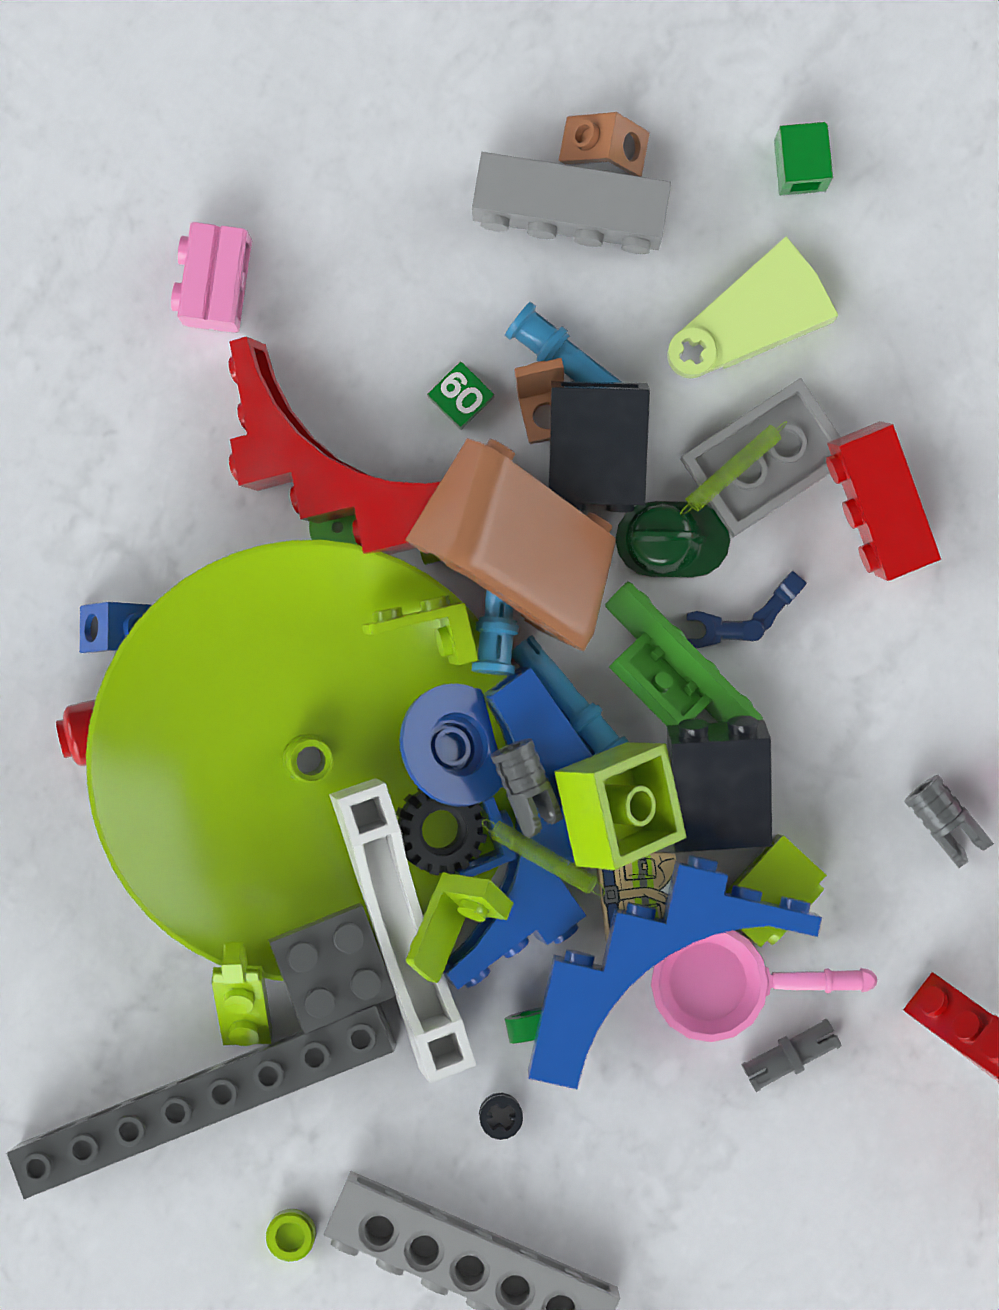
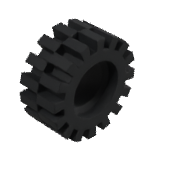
[396,788,487,875]

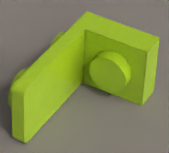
[362,595,478,665]
[406,872,514,983]

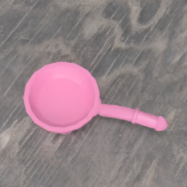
[651,930,877,1042]

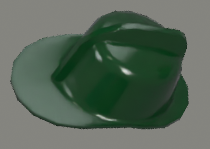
[615,501,730,578]

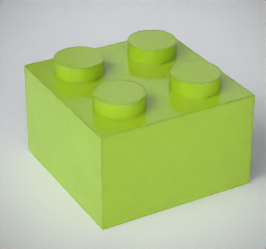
[554,742,686,870]

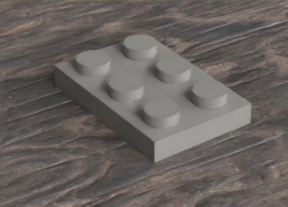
[680,378,841,538]

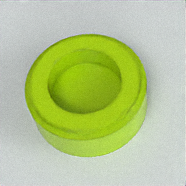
[266,1209,316,1262]

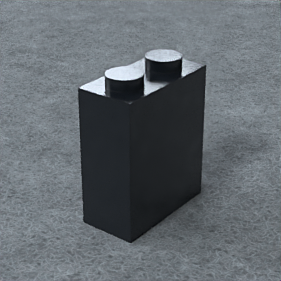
[548,381,650,513]
[667,716,772,852]

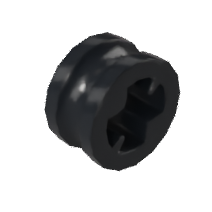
[479,1092,523,1140]

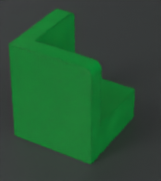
[774,122,833,196]

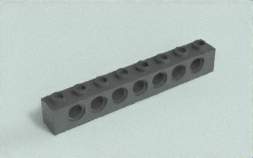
[6,1003,397,1199]

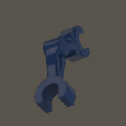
[686,571,807,649]

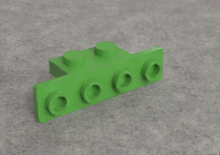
[605,581,763,726]

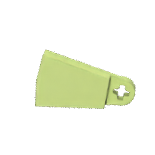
[667,236,838,378]

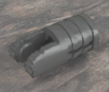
[490,738,563,839]
[904,775,994,868]

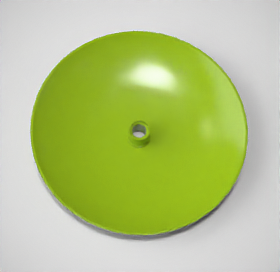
[86,540,516,981]

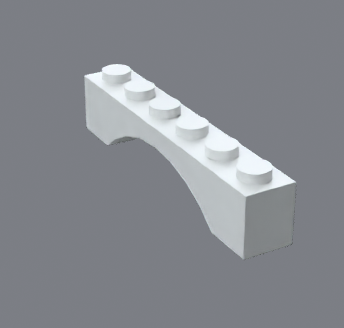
[329,778,477,1083]

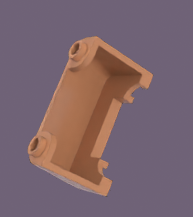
[405,438,616,651]

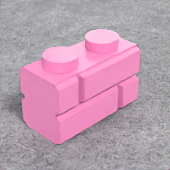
[171,222,252,333]

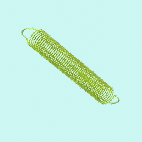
[680,421,787,514]
[482,819,605,896]

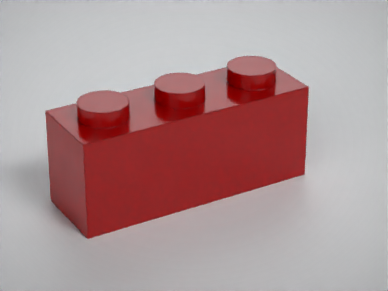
[826,421,942,581]

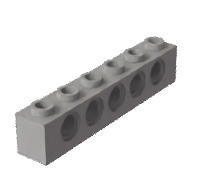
[323,1171,620,1310]

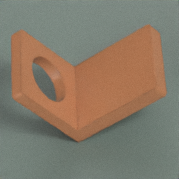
[559,112,650,177]
[514,358,564,444]

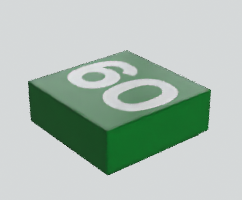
[427,361,494,430]

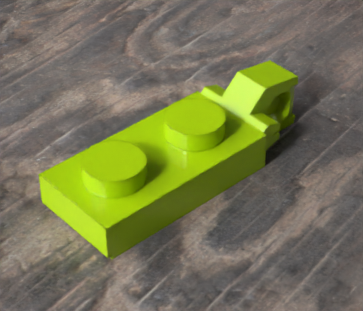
[211,941,272,1046]

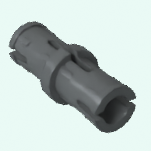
[741,1019,842,1092]

